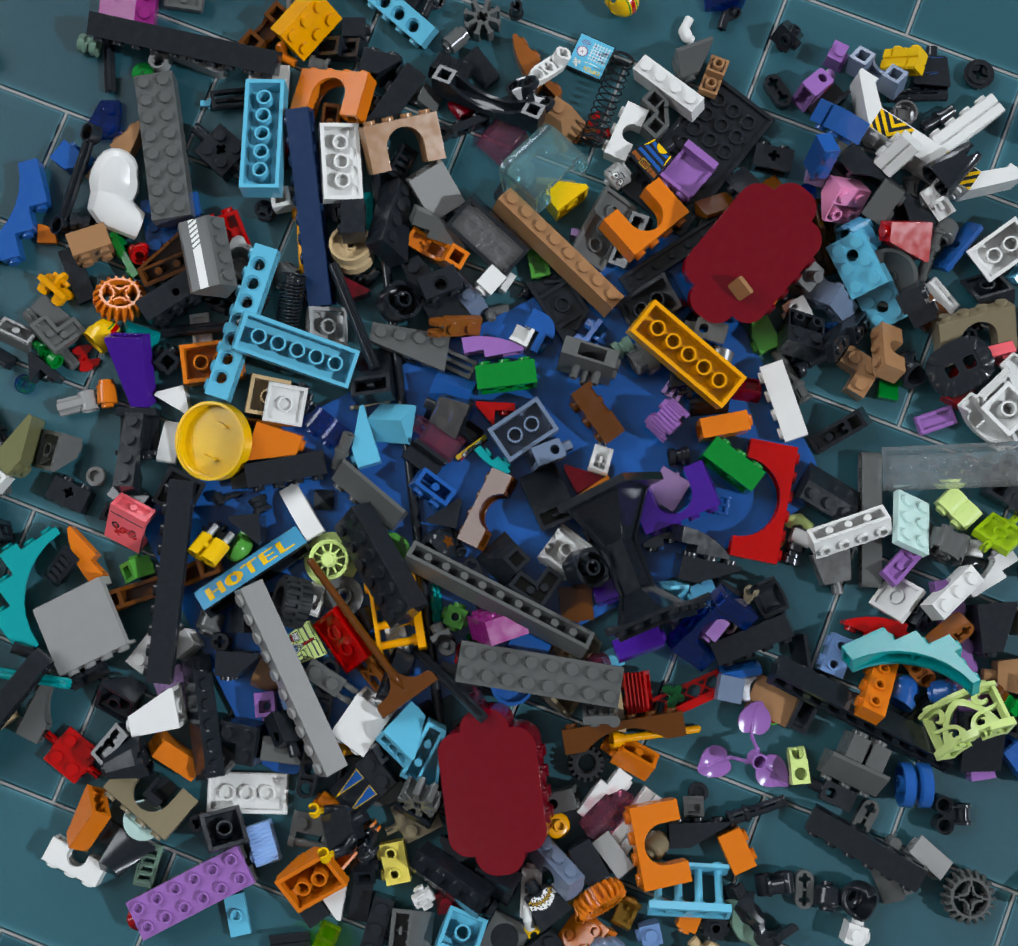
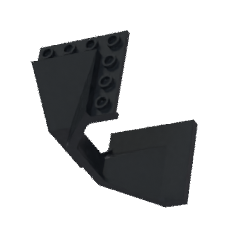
[557,472,713,642]

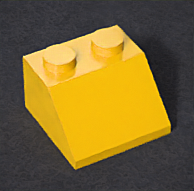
[542,181,589,222]

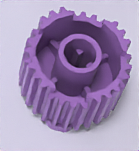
[644,398,691,443]

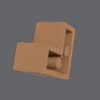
[835,345,876,402]

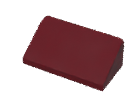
[730,377,762,403]

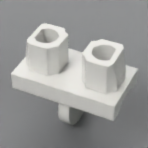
[920,181,956,222]

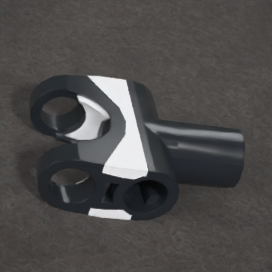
[501,75,555,114]

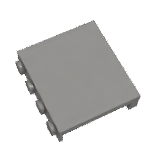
[33,576,136,677]

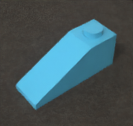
[350,405,382,470]

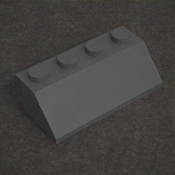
[332,459,409,531]

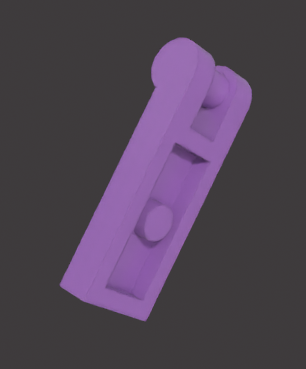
[879,548,922,588]

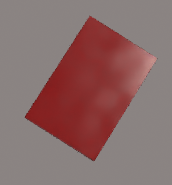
[312,605,372,674]

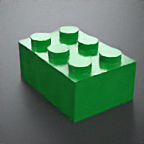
[475,356,537,396]
[698,436,766,495]

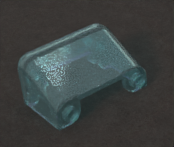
[499,124,589,213]

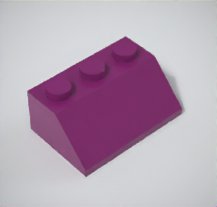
[466,609,529,646]

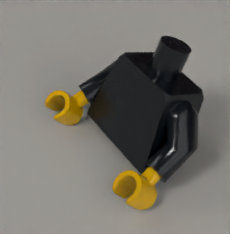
[308,803,370,864]

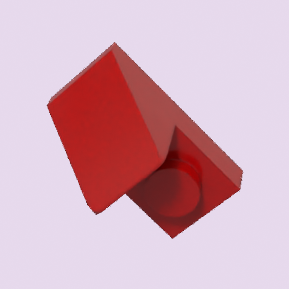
[476,401,515,426]

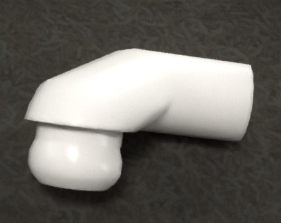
[678,16,695,45]

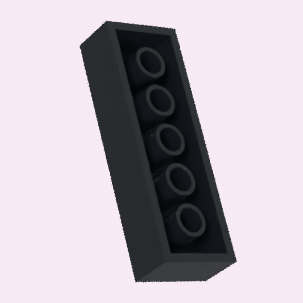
[334,502,428,629]

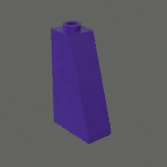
[104,332,157,408]

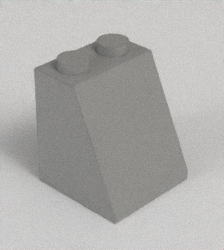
[404,160,465,219]

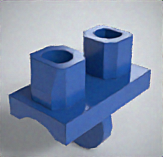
[574,318,608,347]

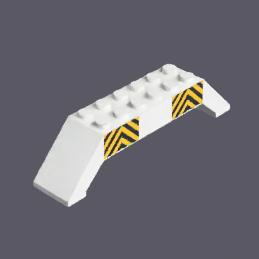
[849,68,1018,202]

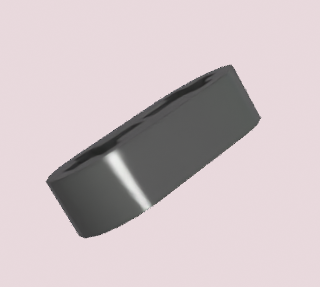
[850,798,879,832]
[793,868,814,909]

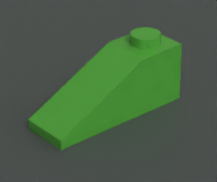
[749,315,778,357]

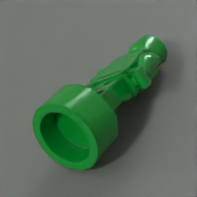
[32,341,64,369]

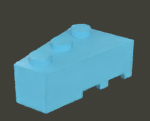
[400,717,446,785]

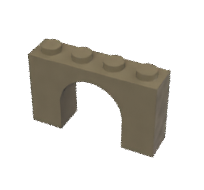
[931,299,1018,368]
[103,759,199,841]

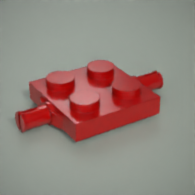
[43,726,102,784]

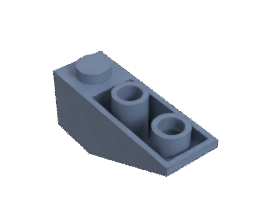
[444,271,489,316]

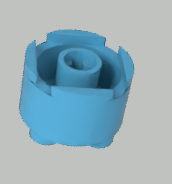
[836,217,881,261]

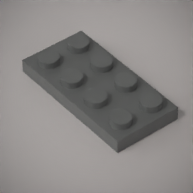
[572,186,637,272]

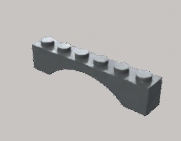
[15,664,60,744]

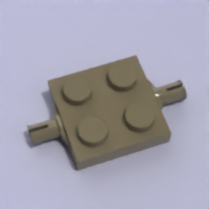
[384,801,444,844]

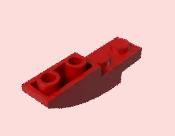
[839,617,909,639]

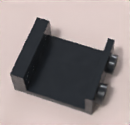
[115,407,161,460]

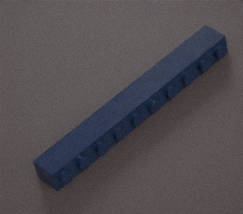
[284,106,337,307]

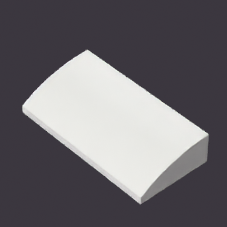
[318,123,363,204]

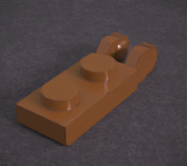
[427,315,482,338]

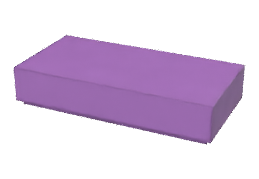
[913,405,958,436]

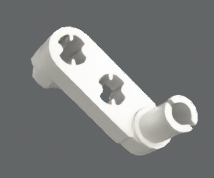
[528,46,571,91]

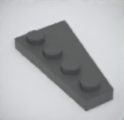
[370,322,450,374]

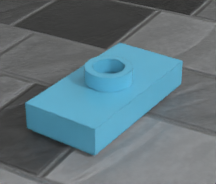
[224,891,252,938]

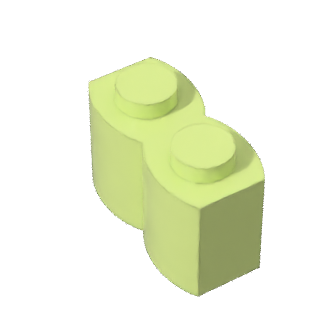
[934,486,983,531]

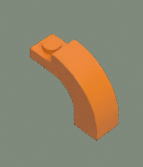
[409,226,470,271]

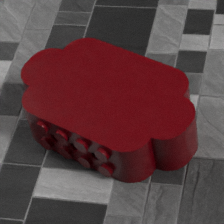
[682,183,822,324]
[438,702,554,876]

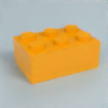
[270,0,342,61]

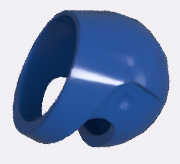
[889,673,920,713]

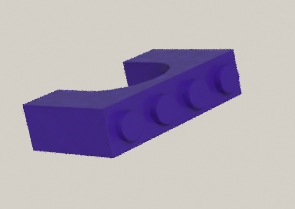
[640,460,722,537]
[591,578,667,663]

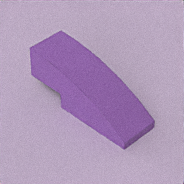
[461,336,524,361]

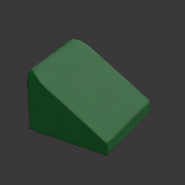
[875,380,898,403]

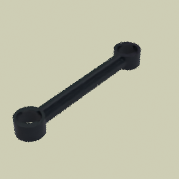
[50,122,103,237]

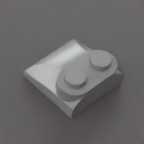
[305,306,348,346]

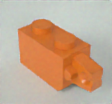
[600,736,660,781]

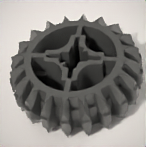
[939,868,997,925]

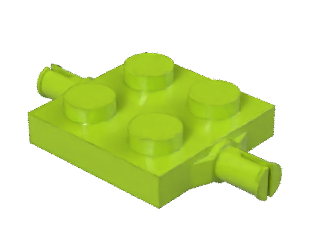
[971,512,1018,557]

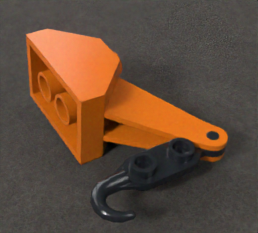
[274,818,381,913]

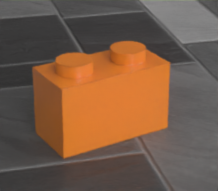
[715,825,757,876]

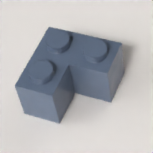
[800,278,858,323]

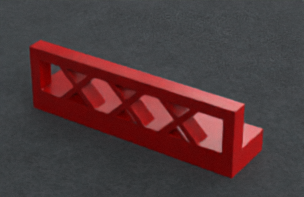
[652,669,719,713]

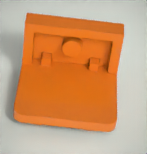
[558,912,618,946]

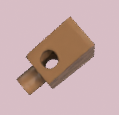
[980,657,1018,694]

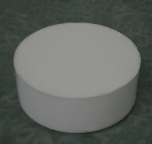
[86,467,107,487]

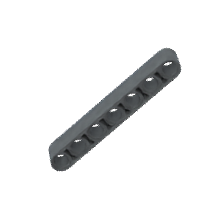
[858,452,882,588]

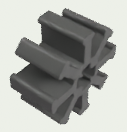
[463,0,501,42]
[398,776,443,817]

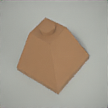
[534,96,586,155]

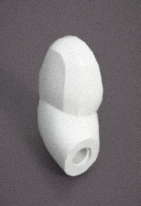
[87,148,145,240]

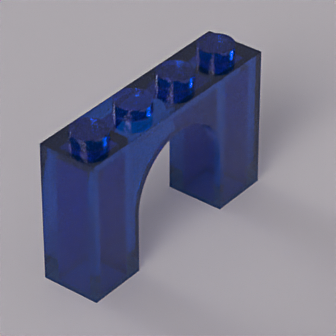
[666,584,759,672]

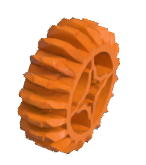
[93,275,147,324]
[573,877,626,921]

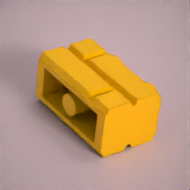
[880,45,928,76]

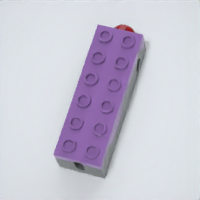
[126,844,260,941]

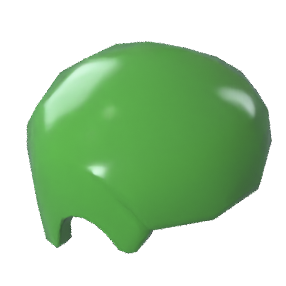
[226,531,253,562]

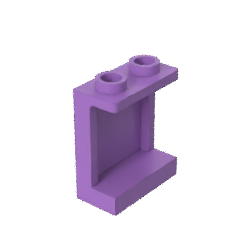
[659,139,719,204]

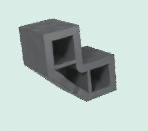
[640,86,669,141]

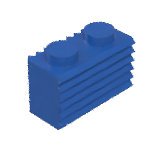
[803,133,841,179]

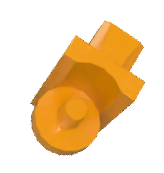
[37,272,75,307]

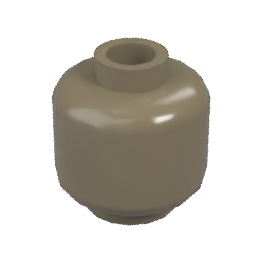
[645,830,670,861]

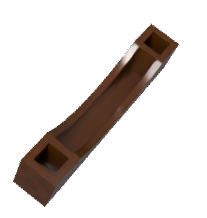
[109,559,225,612]
[561,707,687,755]

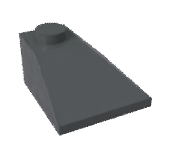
[671,36,714,84]
[33,429,83,472]

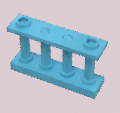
[647,859,732,920]

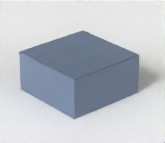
[713,674,746,704]

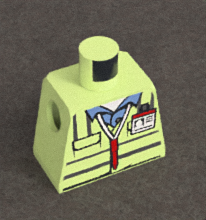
[288,620,328,663]

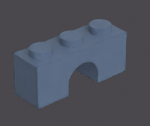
[845,45,909,100]
[529,835,585,901]

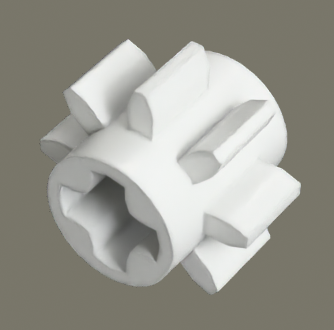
[411,884,436,911]

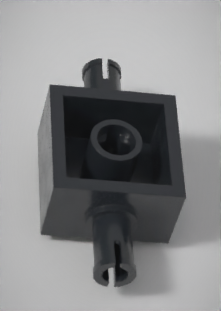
[191,123,242,183]

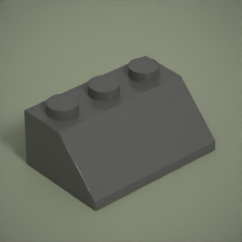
[816,747,890,798]

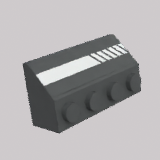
[178,215,238,298]

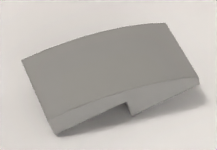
[593,831,634,880]

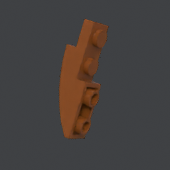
[512,33,562,99]

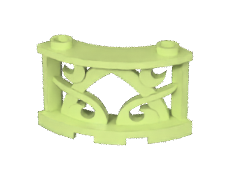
[918,680,1017,761]

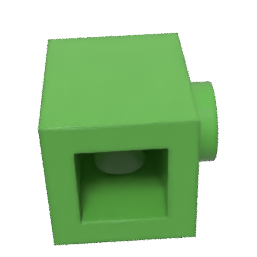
[119,554,155,584]

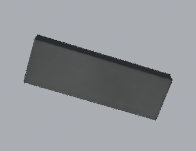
[58,247,95,306]

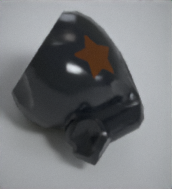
[421,528,467,559]

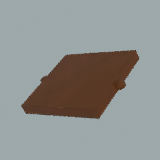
[558,587,594,623]

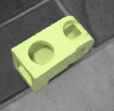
[786,746,811,785]

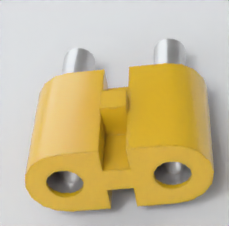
[187,523,235,567]

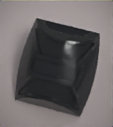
[750,576,790,619]

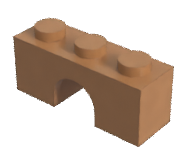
[870,321,906,384]

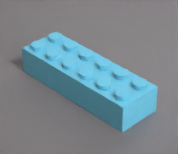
[239,79,289,198]
[230,310,360,389]

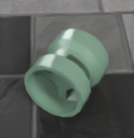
[76,33,103,57]
[609,336,635,360]

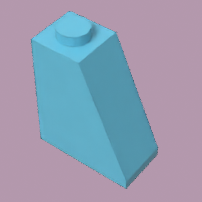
[375,701,426,768]

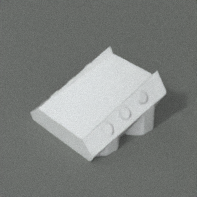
[537,524,593,581]

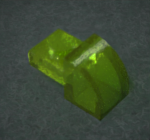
[312,920,342,946]

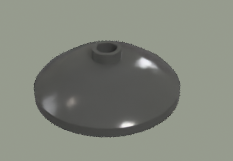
[875,248,918,307]

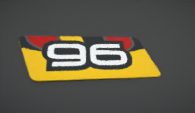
[455,435,488,462]

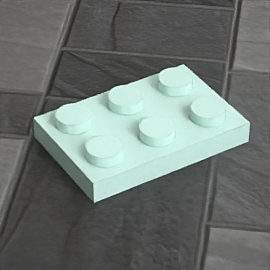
[892,489,929,557]

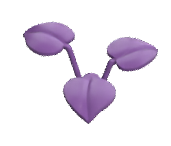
[697,701,788,787]

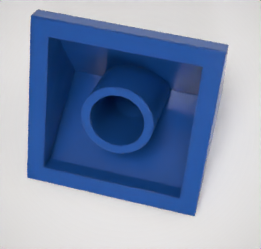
[428,370,477,401]

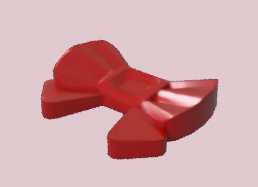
[72,344,101,372]

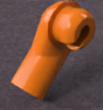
[275,41,298,68]

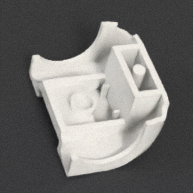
[957,352,1018,451]

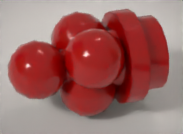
[127,243,150,265]

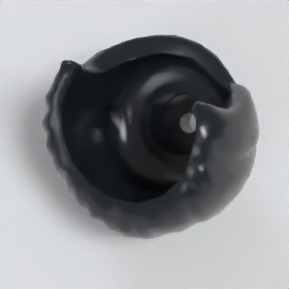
[896,350,928,388]
[839,880,879,922]

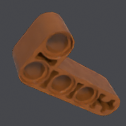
[902,612,974,688]

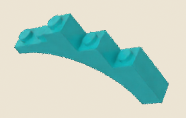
[0,526,61,647]
[841,627,981,696]

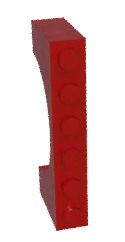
[727,438,800,565]

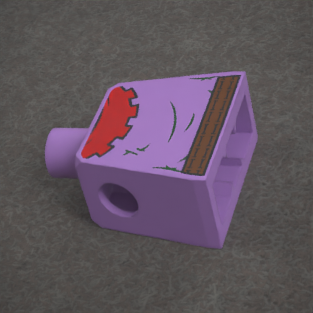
[791,68,836,113]

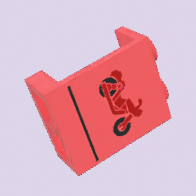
[104,492,156,554]

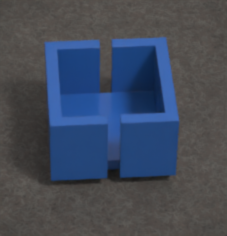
[809,98,870,145]

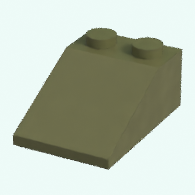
[0,414,45,478]

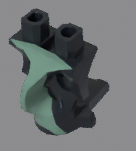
[723,883,799,946]

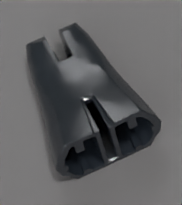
[922,141,983,197]

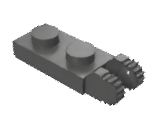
[305,658,359,705]

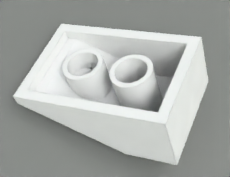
[966,216,1018,283]

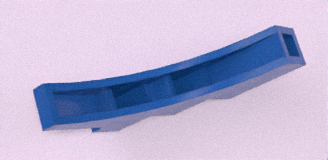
[0,158,53,266]

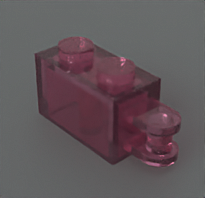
[413,414,467,463]
[579,789,634,840]

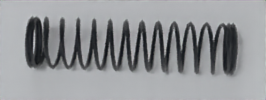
[580,51,635,148]

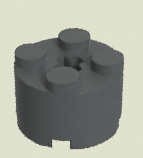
[927,524,971,567]

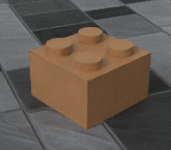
[65,222,116,268]

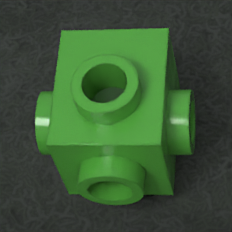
[441,602,469,632]

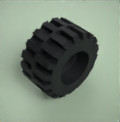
[272,575,314,629]

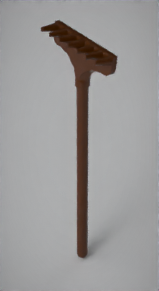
[307,558,438,719]

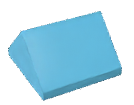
[368,403,416,445]

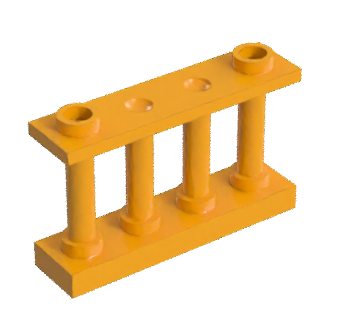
[364,571,428,655]

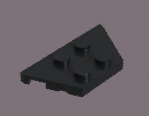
[526,278,589,343]

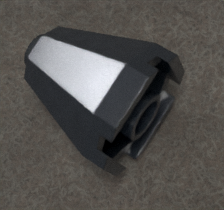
[101,736,154,779]

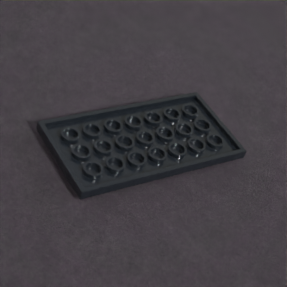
[620,80,775,237]

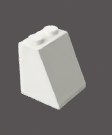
[126,682,188,737]
[332,686,398,757]

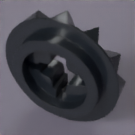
[963,59,994,90]

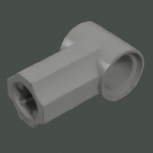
[56,389,99,417]

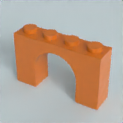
[290,67,377,125]
[599,177,689,263]
[623,797,692,892]

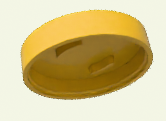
[175,401,252,481]

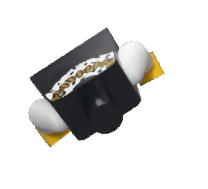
[522,878,577,939]

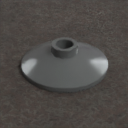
[323,576,364,614]

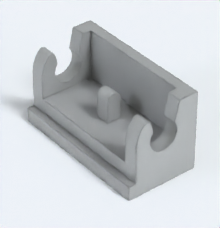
[902,835,953,880]

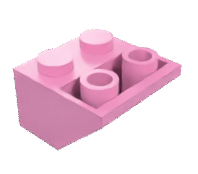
[821,175,871,224]

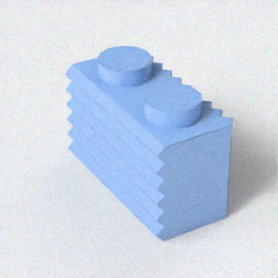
[246,818,282,867]

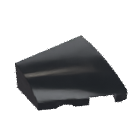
[98,828,156,877]

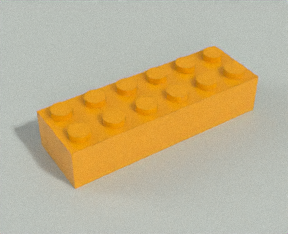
[625,299,747,409]

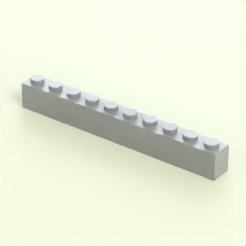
[234,579,348,777]

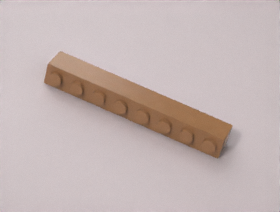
[492,187,624,318]

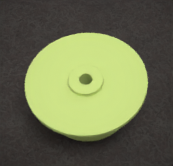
[304,532,357,586]

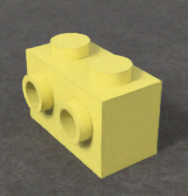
[377,837,412,886]

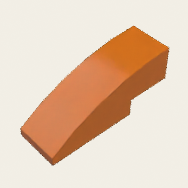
[67,526,109,581]

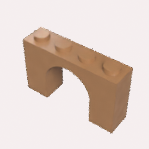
[358,108,446,175]

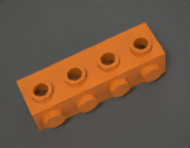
[854,664,899,725]

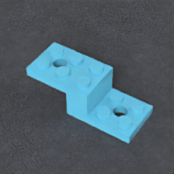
[826,228,908,330]

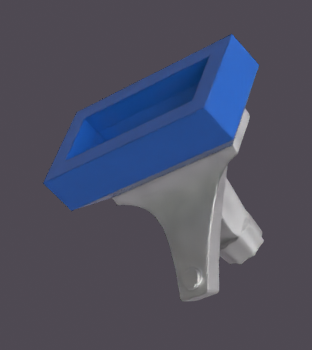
[718,659,762,702]

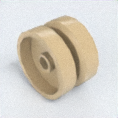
[329,229,375,274]

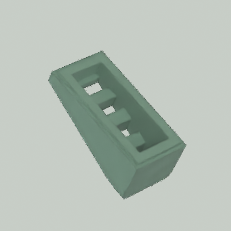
[133,842,164,888]

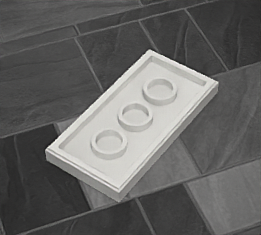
[206,771,289,815]

